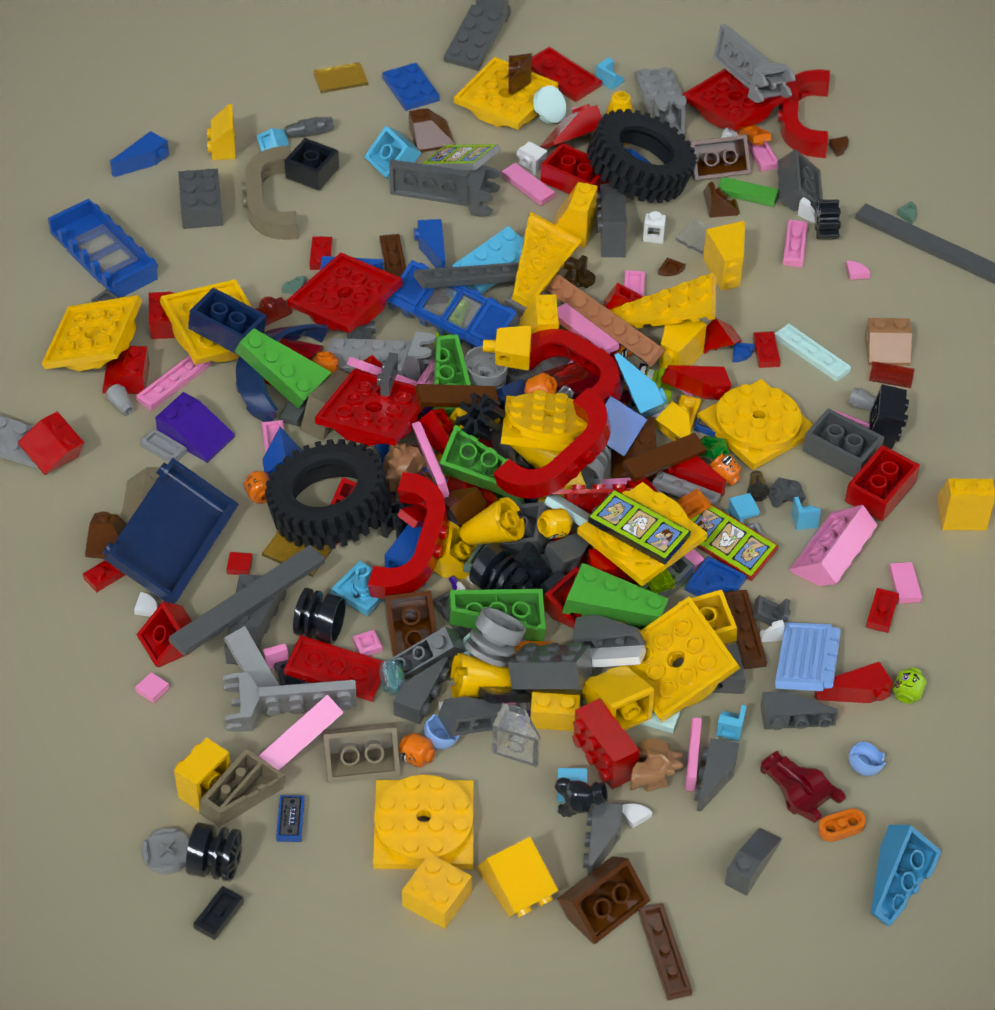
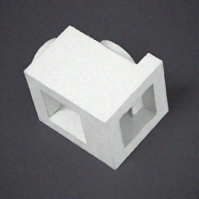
[516,141,548,176]
[643,211,666,244]

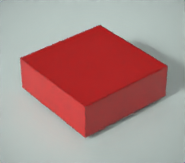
[226,552,253,575]

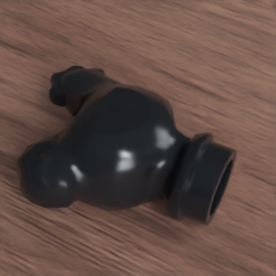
[555,777,608,818]

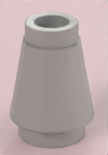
[106,384,135,416]
[848,387,876,411]

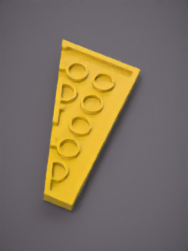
[511,211,582,308]
[608,272,717,328]

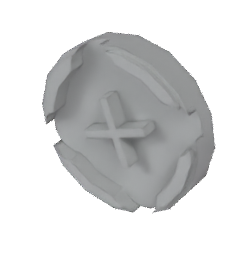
[142,828,190,874]

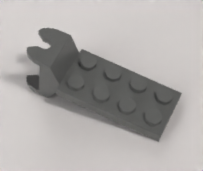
[444,0,511,71]
[389,159,501,216]

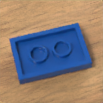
[382,63,440,111]

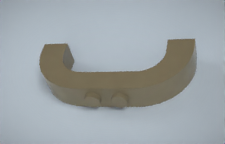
[242,146,298,240]

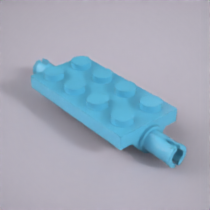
[446,226,524,298]

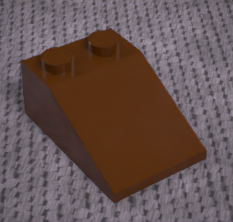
[384,590,437,657]

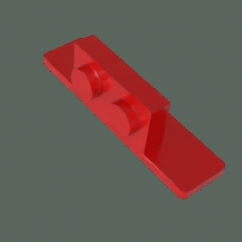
[553,484,633,514]

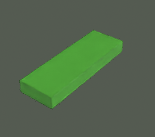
[718,177,779,207]

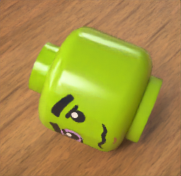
[892,667,927,704]

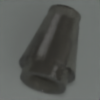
[747,470,769,502]

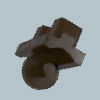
[564,255,596,288]

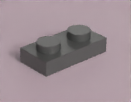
[377,352,398,396]

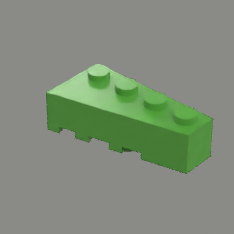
[235,328,331,409]
[432,334,471,417]
[439,425,524,502]
[562,563,668,628]
[448,589,546,641]

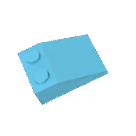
[614,353,667,417]

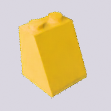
[553,182,598,248]
[703,221,745,291]
[518,294,559,360]
[658,319,707,370]
[937,478,995,531]
[582,665,654,731]
[476,837,558,918]

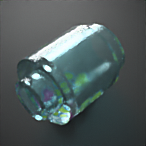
[379,659,405,696]

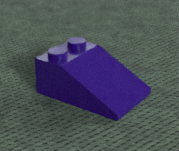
[155,392,235,463]

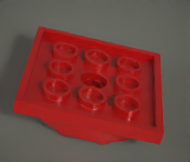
[682,69,790,131]
[287,252,403,334]
[315,369,425,446]

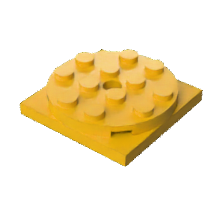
[454,57,558,130]
[160,279,266,365]
[41,295,142,372]
[697,379,813,470]
[501,390,588,452]
[577,482,708,586]
[626,596,740,723]
[373,775,473,869]

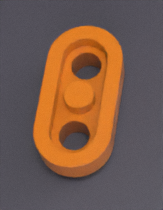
[818,808,866,842]

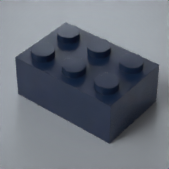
[188,287,267,355]

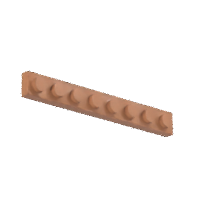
[545,274,665,367]

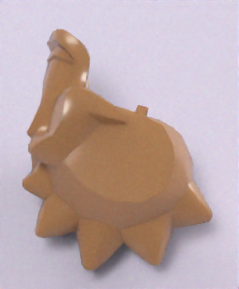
[383,442,427,492]
[630,739,684,792]

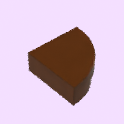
[829,136,849,157]
[658,257,685,276]

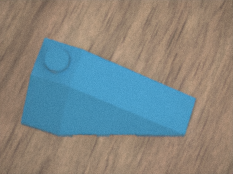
[871,825,942,926]

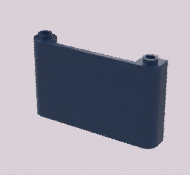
[102,458,239,604]

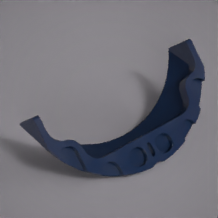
[235,324,329,422]

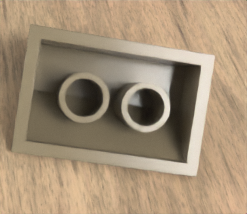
[121,467,160,523]
[323,723,401,783]

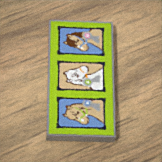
[422,144,500,171]

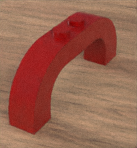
[778,69,830,158]
[529,329,623,403]
[493,388,611,499]
[368,472,449,599]

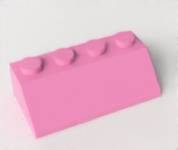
[789,505,877,586]

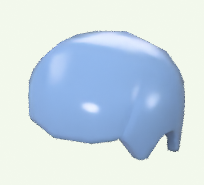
[424,714,460,750]
[849,742,886,776]

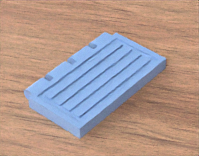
[775,622,841,691]

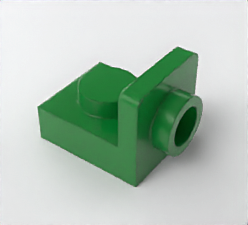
[700,436,730,461]

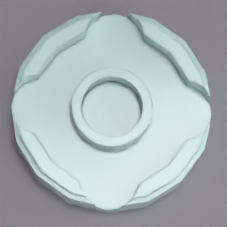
[533,86,566,124]

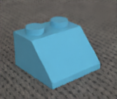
[364,126,422,179]

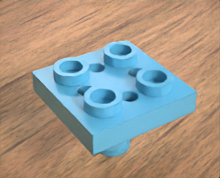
[331,561,384,616]

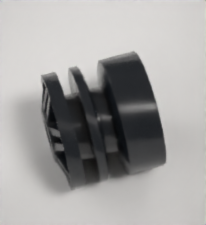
[469,543,519,590]
[293,588,346,644]
[186,822,242,882]

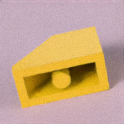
[655,401,691,441]

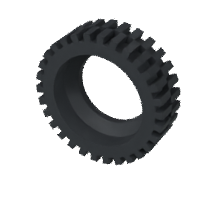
[587,109,697,203]
[265,439,391,550]

